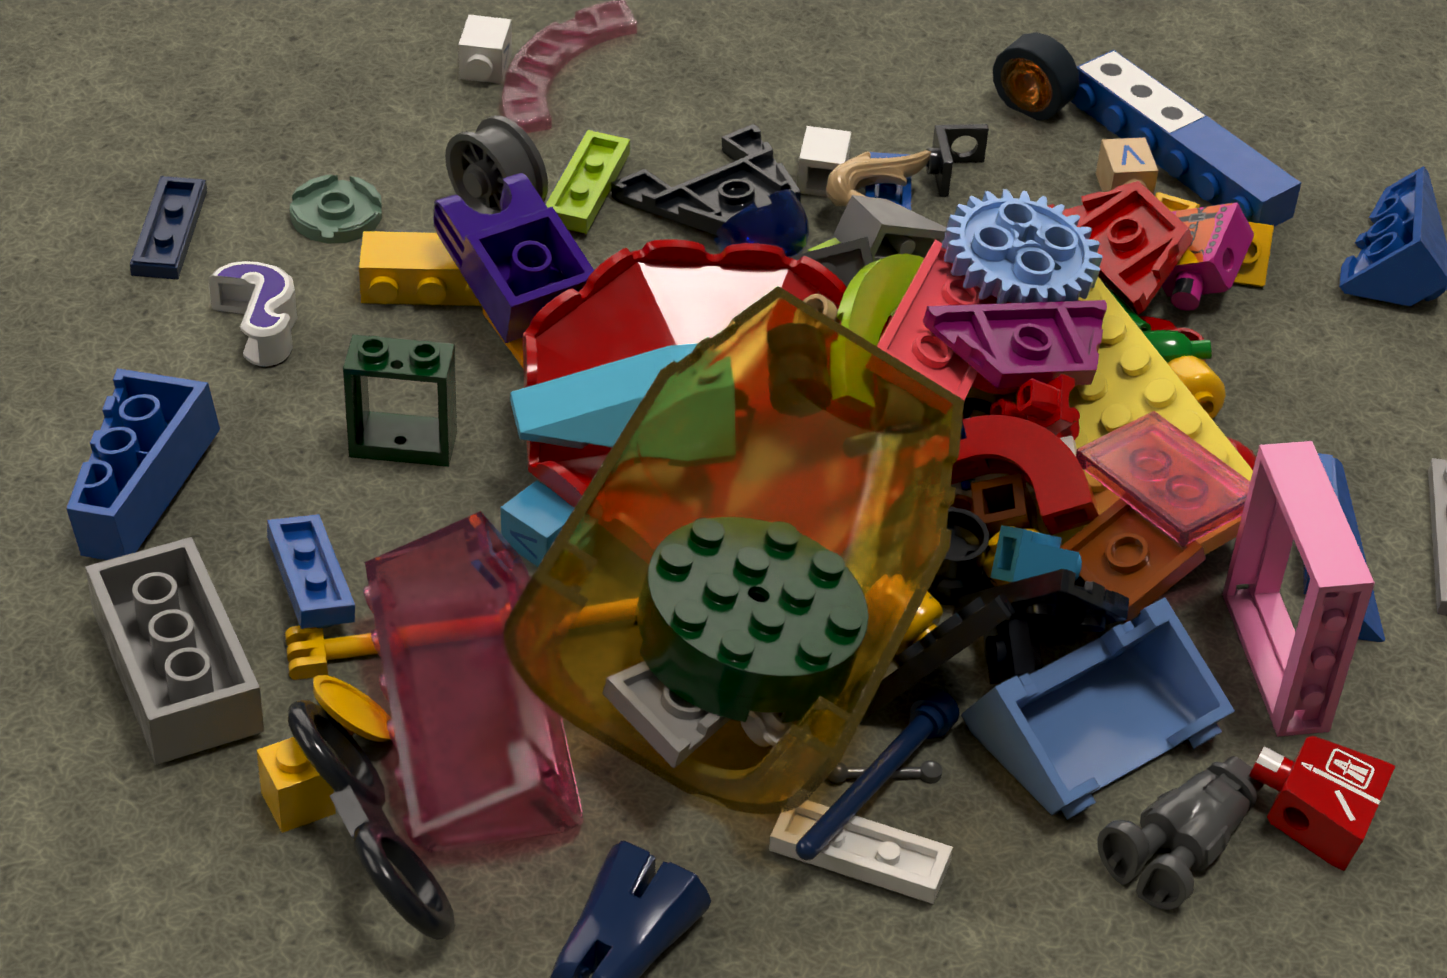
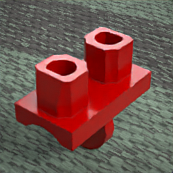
[990,374,1080,440]

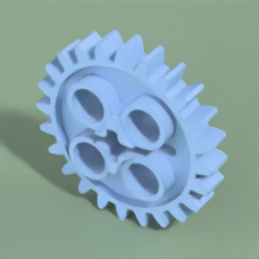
[942,189,1102,304]

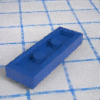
[267,514,355,629]

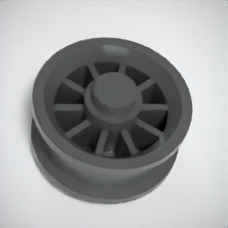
[445,115,548,214]

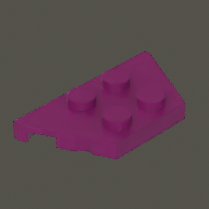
[923,300,1107,389]

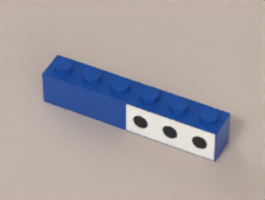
[1071,50,1301,227]

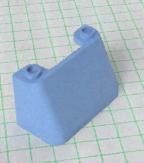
[961,597,1235,819]

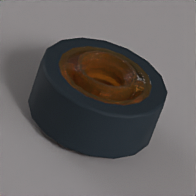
[992,32,1079,121]

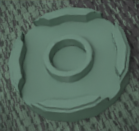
[290,175,382,244]

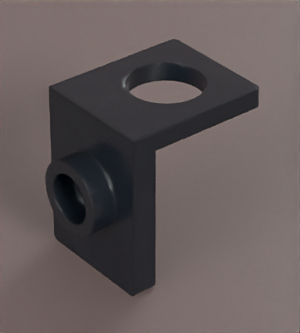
[926,124,989,197]

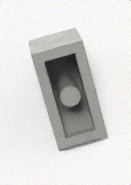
[833,195,946,261]

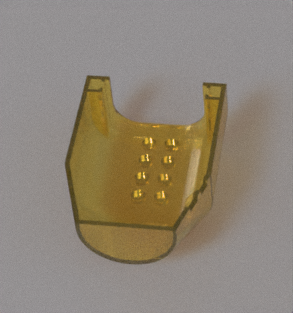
[503,286,964,814]

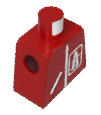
[1249,736,1395,871]

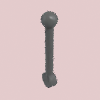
[826,760,942,784]

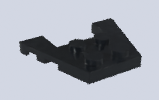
[611,124,801,238]

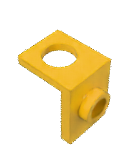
[1233,222,1274,287]

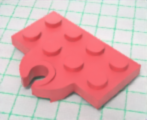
[867,239,1020,415]

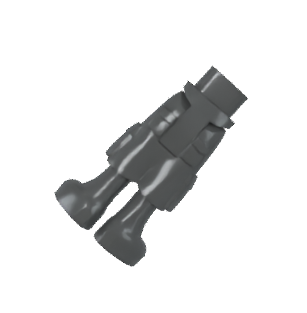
[1097,756,1264,910]

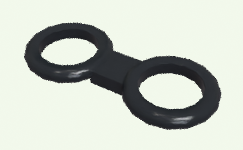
[288,700,455,940]

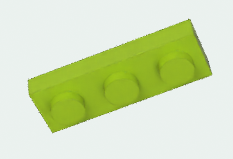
[546,130,630,234]

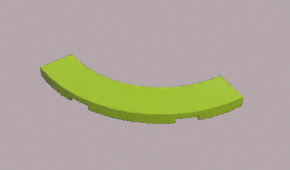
[832,253,924,409]

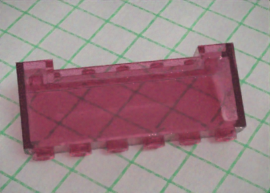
[364,511,583,853]

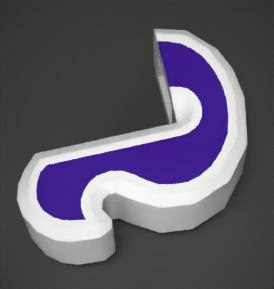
[208,261,297,367]

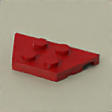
[1048,181,1193,315]

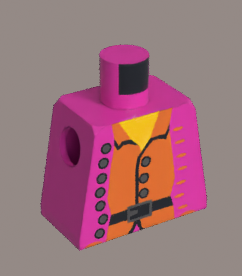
[1162,202,1254,311]

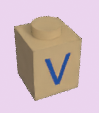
[1096,137,1158,195]

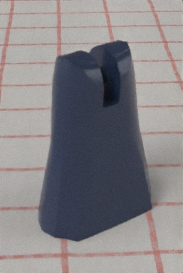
[550,841,711,978]

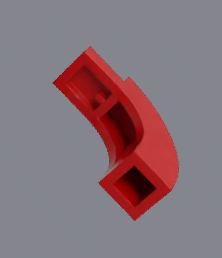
[917,415,1100,535]

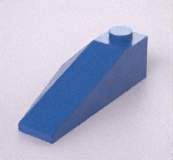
[1339,166,1447,306]

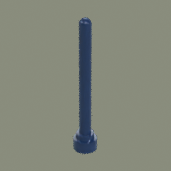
[795,688,960,860]

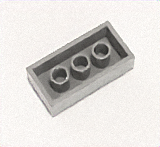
[85,537,265,765]

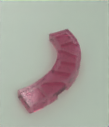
[502,0,637,133]

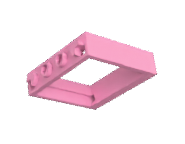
[1222,441,1375,737]

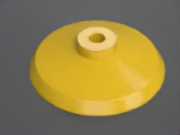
[313,675,398,742]

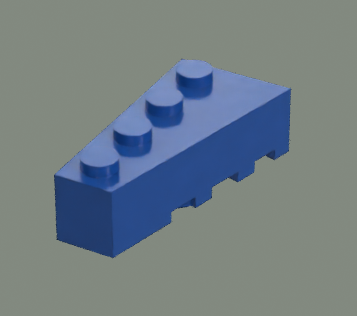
[66,368,220,560]

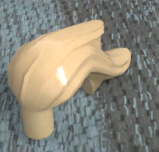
[826,150,931,206]

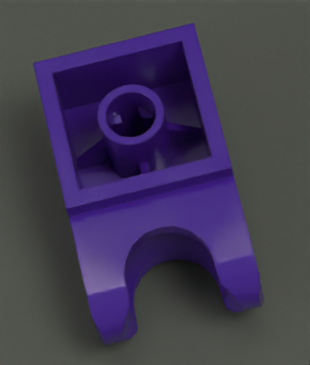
[433,173,594,343]

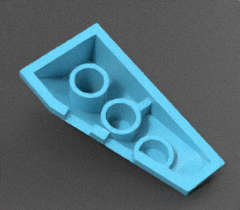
[510,342,735,466]

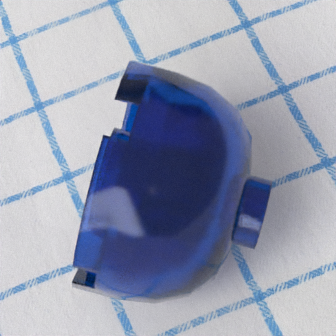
[713,189,809,257]

